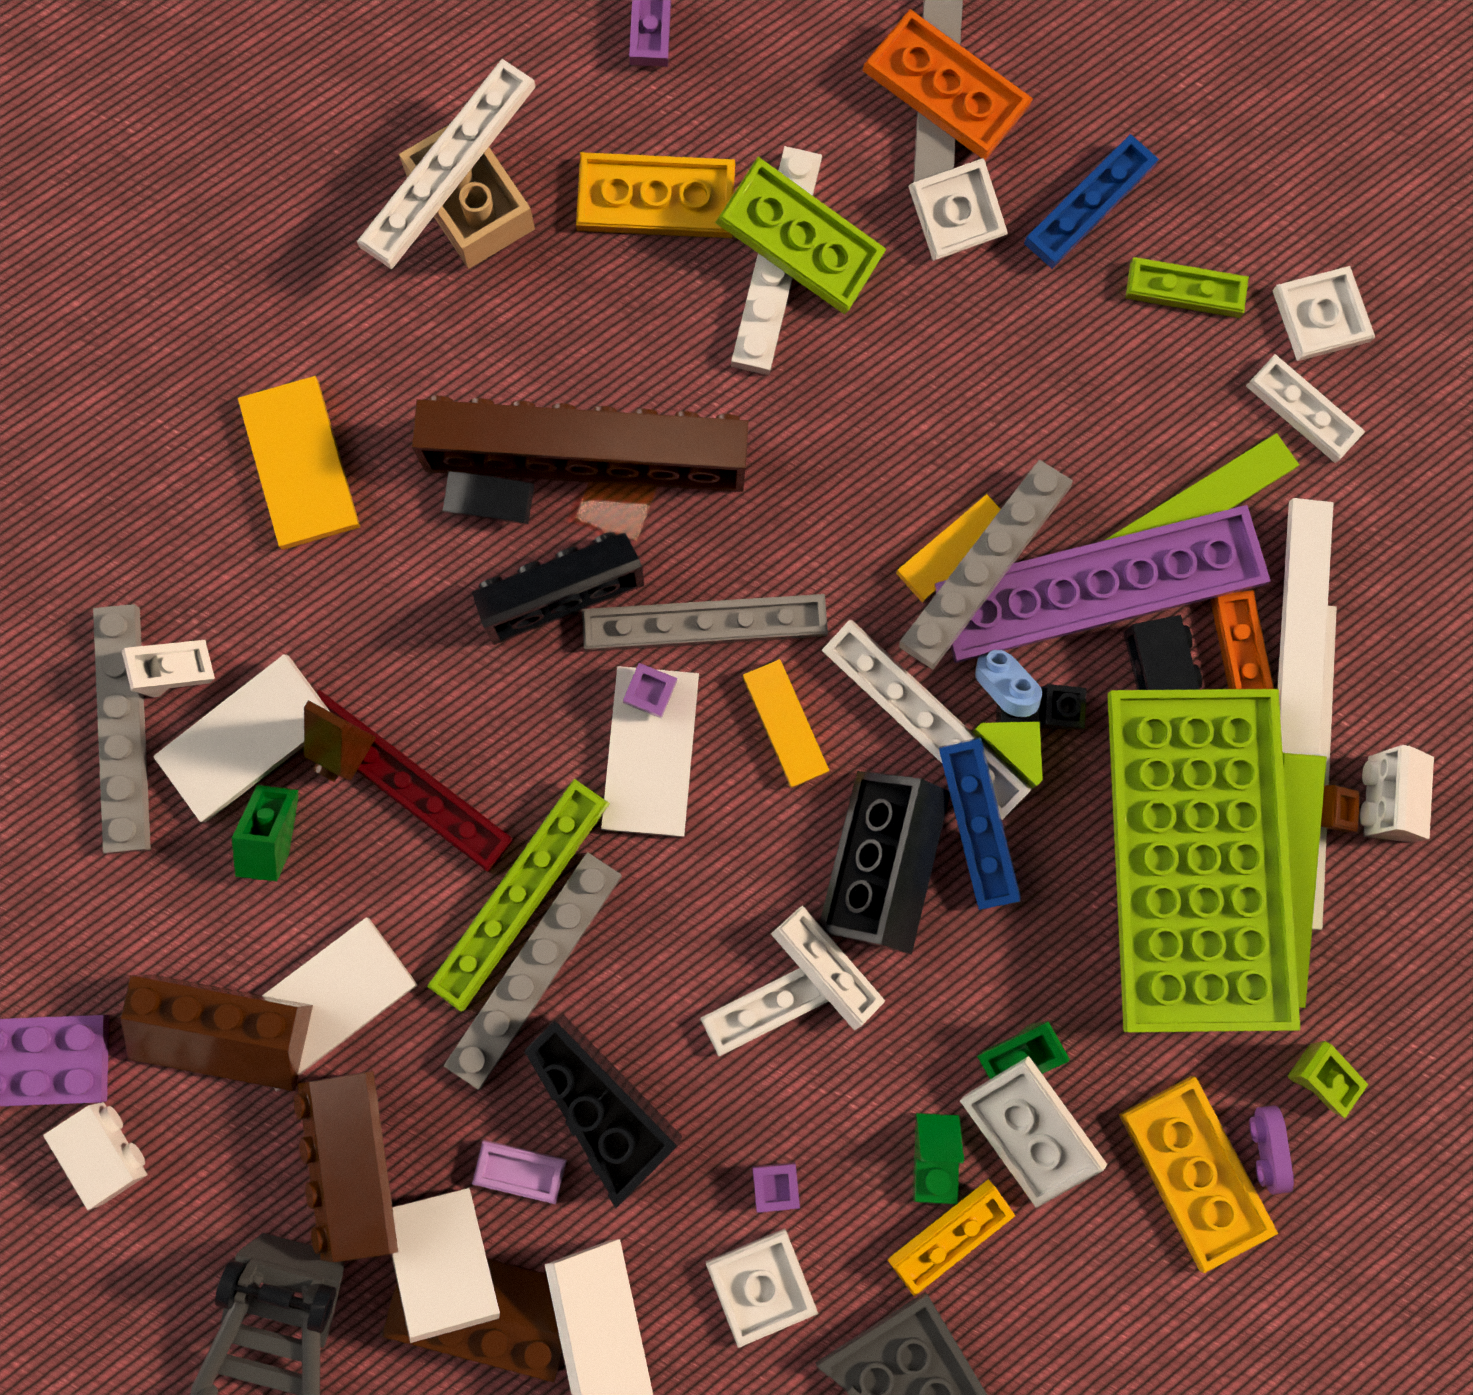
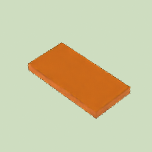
[862,9,1033,161]

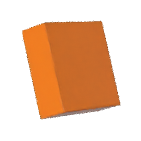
[1321,785,1359,832]

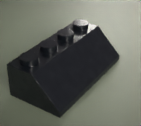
[472,532,645,645]
[819,771,950,954]

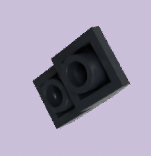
[443,471,534,524]
[996,684,1086,729]

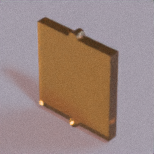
[575,481,658,542]

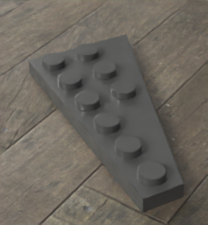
[815,1292,987,1395]

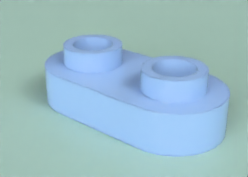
[975,650,1042,717]

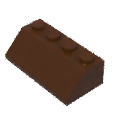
[121,974,313,1091]
[294,1071,398,1262]
[381,1258,563,1382]

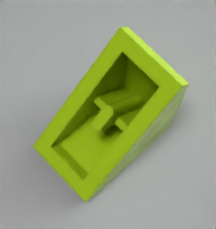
[972,722,1043,789]

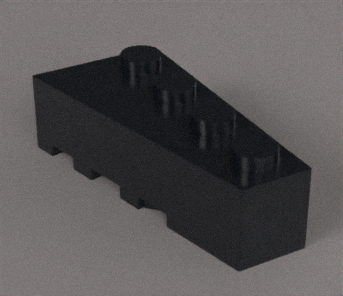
[524,1014,682,1209]

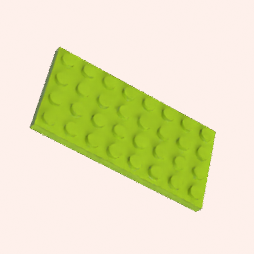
[1107,689,1300,1032]

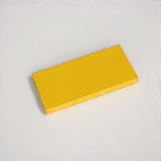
[576,152,735,238]
[238,376,360,550]
[1119,1076,1278,1273]

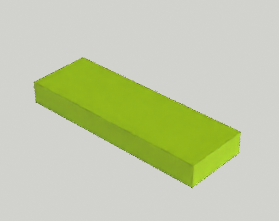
[1125,257,1249,318]

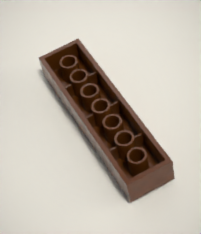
[412,395,749,492]

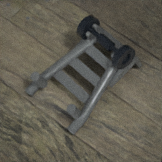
[190,1233,345,1395]

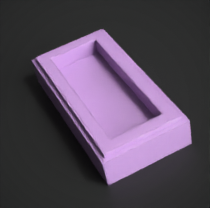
[472,1140,567,1204]

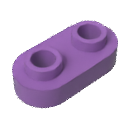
[1249,1105,1294,1195]

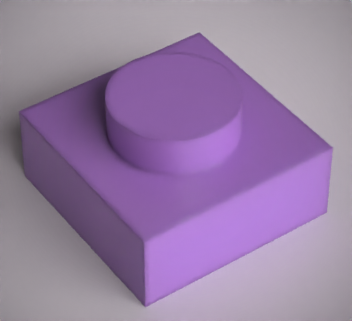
[623,663,677,719]
[752,1162,800,1213]

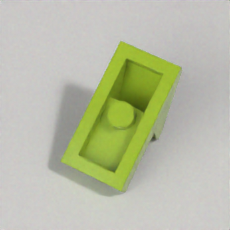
[1288,1041,1368,1119]

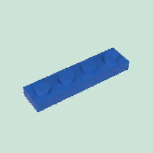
[1024,134,1159,269]
[939,737,1021,910]

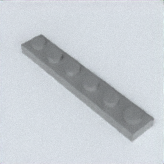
[899,460,1073,670]
[93,604,151,854]
[444,852,622,1090]

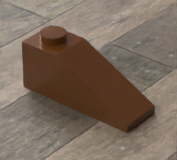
[304,700,376,782]

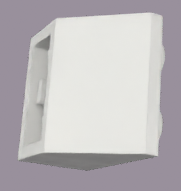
[1360,745,1434,843]

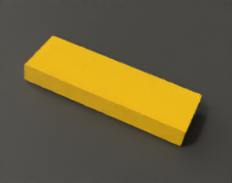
[896,494,1001,603]
[742,659,829,788]
[887,1179,1015,1297]

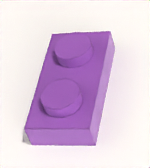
[629,0,671,67]

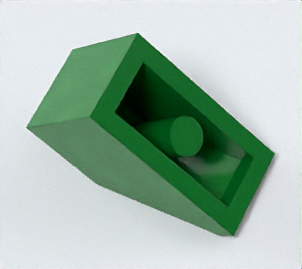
[232,785,299,882]

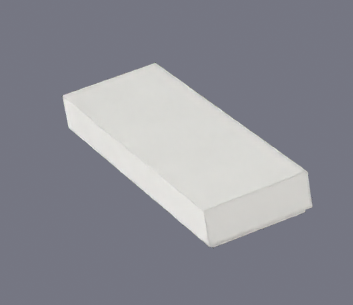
[1246,354,1365,463]
[771,905,885,1031]
[700,968,828,1056]

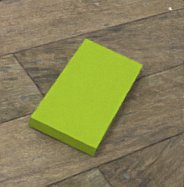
[715,157,886,315]

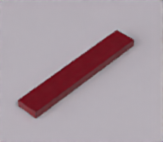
[316,690,515,872]

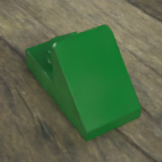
[977,1021,1070,1079]
[913,1113,964,1204]

